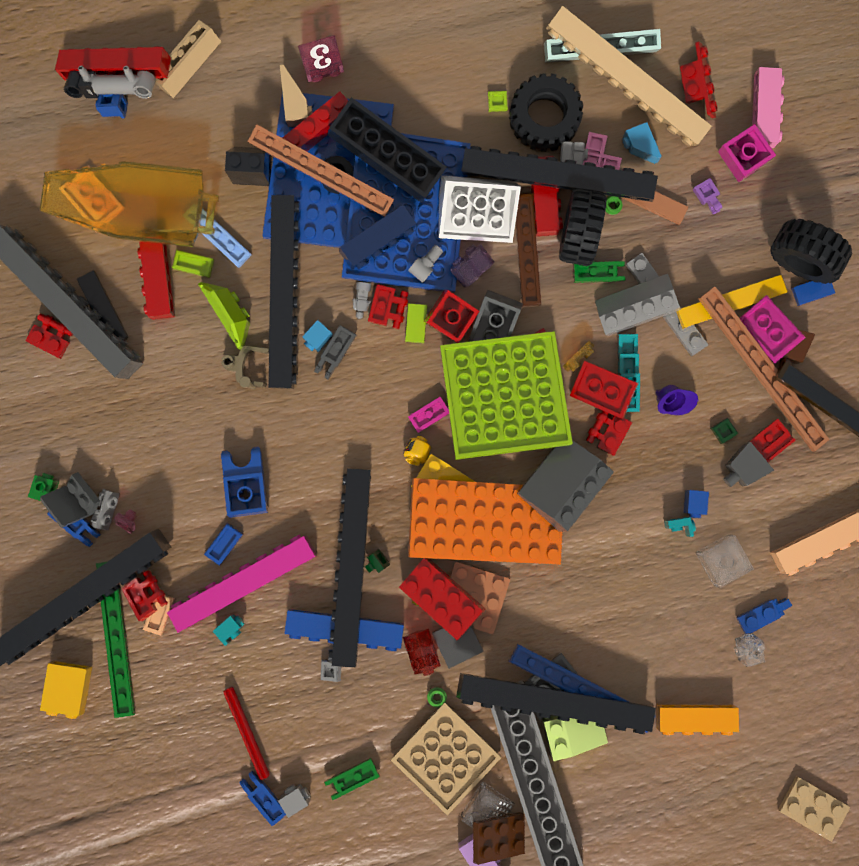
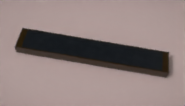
[774,361,859,437]

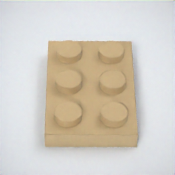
[778,775,850,842]

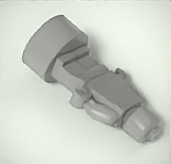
[352,282,371,319]

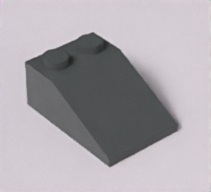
[468,290,523,342]

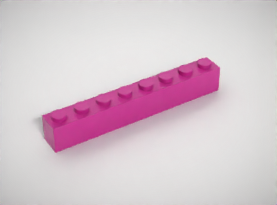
[167,535,317,633]

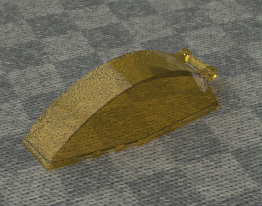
[40,161,219,247]

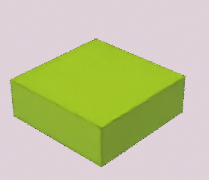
[488,91,508,112]

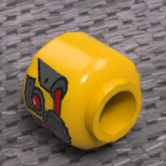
[403,436,431,466]

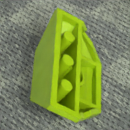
[198,282,250,350]

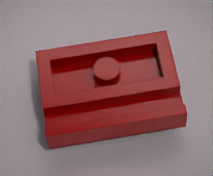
[748,419,795,463]

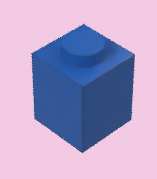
[684,490,709,518]

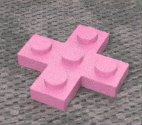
[583,132,622,170]

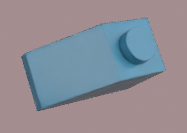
[622,122,662,164]

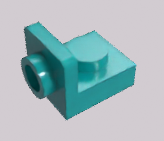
[664,517,696,537]

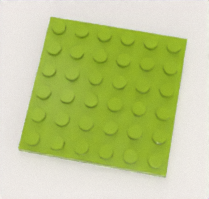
[440,331,573,460]

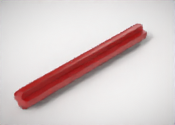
[223,687,270,780]

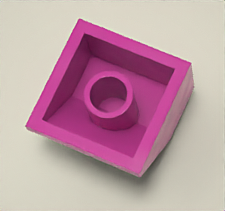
[718,124,776,182]

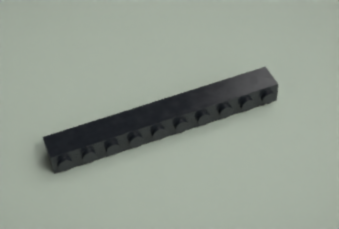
[461,146,658,202]
[268,195,300,389]
[328,468,371,668]
[456,673,656,734]

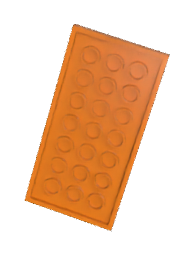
[408,478,562,565]

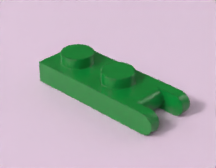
[573,261,626,283]
[324,758,380,800]

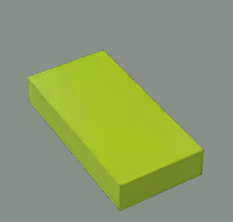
[172,250,214,278]
[405,303,427,343]

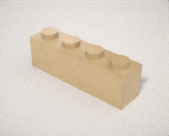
[155,20,221,98]

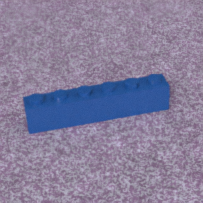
[284,609,404,651]

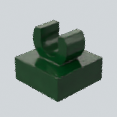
[365,549,390,573]

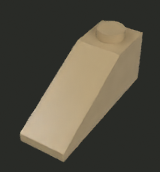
[280,65,313,127]

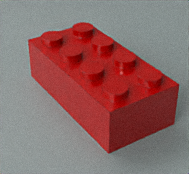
[399,558,485,640]

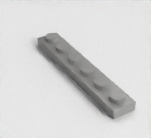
[626,253,708,357]

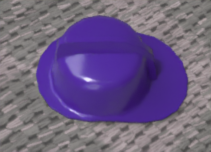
[655,385,698,415]

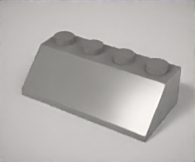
[595,274,681,336]

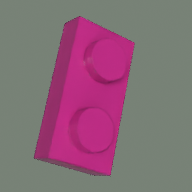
[408,397,449,433]

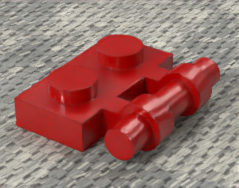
[368,284,408,330]
[25,313,73,359]
[586,410,633,456]
[122,570,168,621]

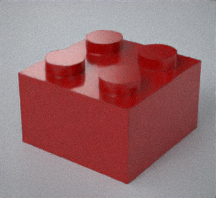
[424,289,479,343]

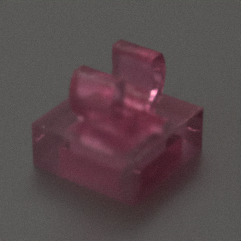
[114,509,137,534]

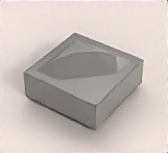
[321,660,341,682]

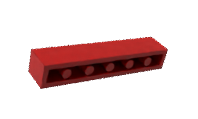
[55,46,171,80]

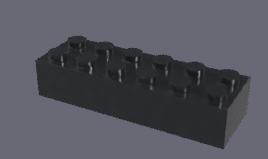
[328,97,447,203]

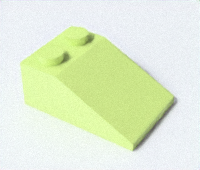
[542,715,608,761]

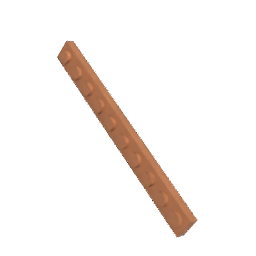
[698,286,830,451]

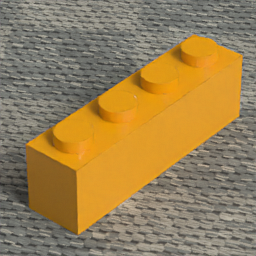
[656,704,739,735]

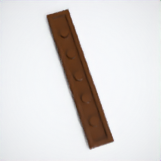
[515,193,541,307]

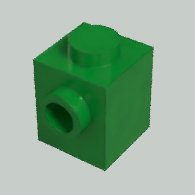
[28,473,59,501]

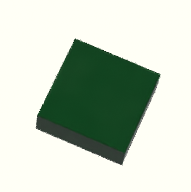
[710,418,738,444]

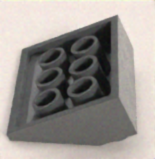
[517,440,614,532]

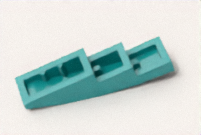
[618,334,640,412]

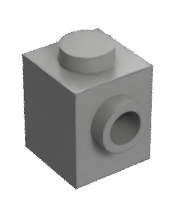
[278,783,311,818]

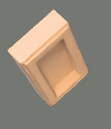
[143,595,175,636]

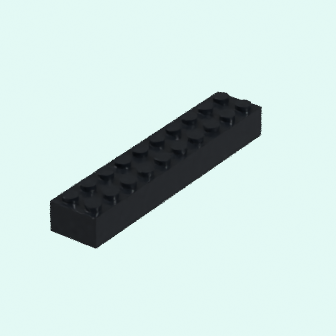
[0,529,172,666]

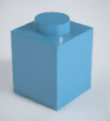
[302,320,333,352]

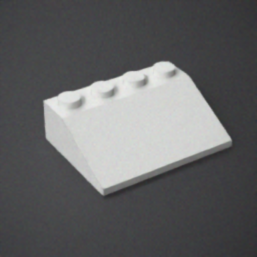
[438,176,521,243]

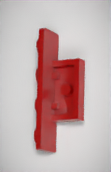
[680,41,718,119]

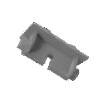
[90,489,120,530]

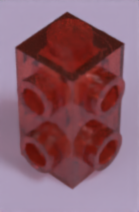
[403,628,441,676]

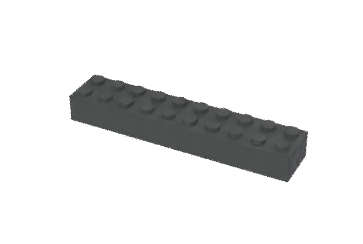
[0,225,144,379]

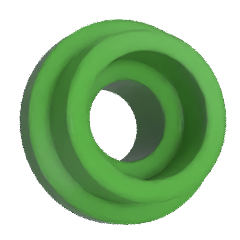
[605,196,623,215]
[427,687,447,707]

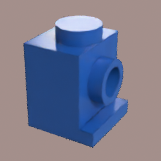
[96,94,128,119]

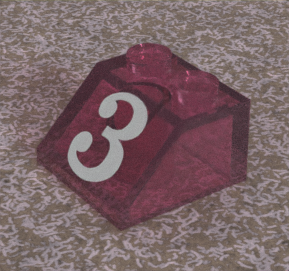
[298,35,344,82]

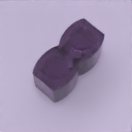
[450,244,494,288]

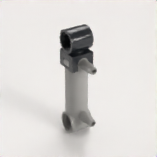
[63,66,156,99]

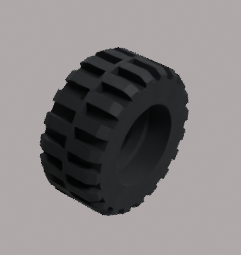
[509,73,583,152]
[559,188,607,266]
[770,219,852,284]

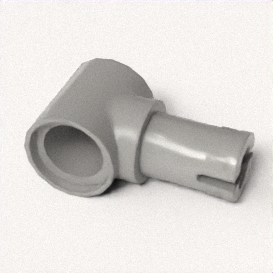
[408,245,443,283]

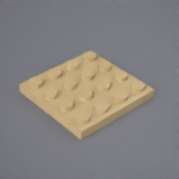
[391,702,501,816]

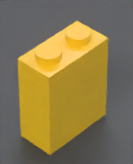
[40,661,92,719]

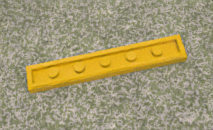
[676,275,788,329]

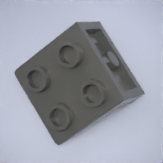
[40,472,100,528]

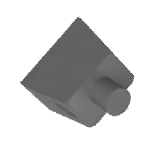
[723,442,774,487]

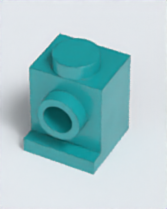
[213,614,245,646]

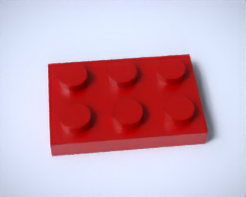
[570,361,638,419]

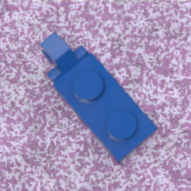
[736,598,792,635]

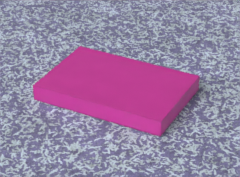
[739,295,806,363]

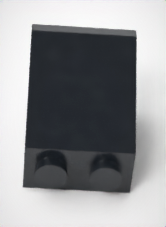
[225,147,272,186]

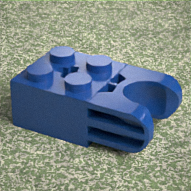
[221,447,268,518]

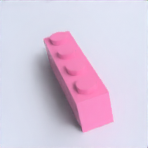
[752,67,784,148]

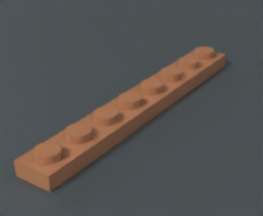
[247,124,394,217]

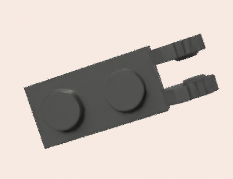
[314,325,357,380]

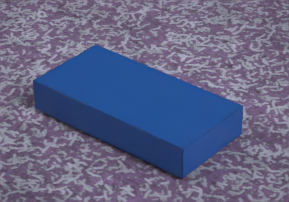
[791,281,835,306]
[204,523,243,566]

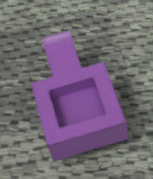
[693,178,722,215]

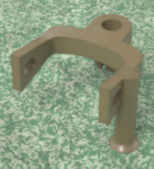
[221,346,269,390]

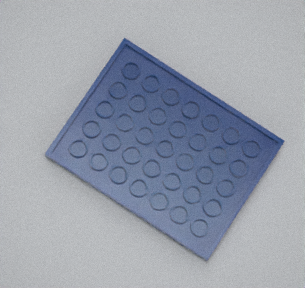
[262,92,394,248]
[341,133,471,293]

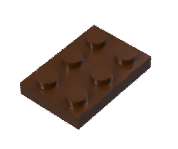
[473,812,525,865]

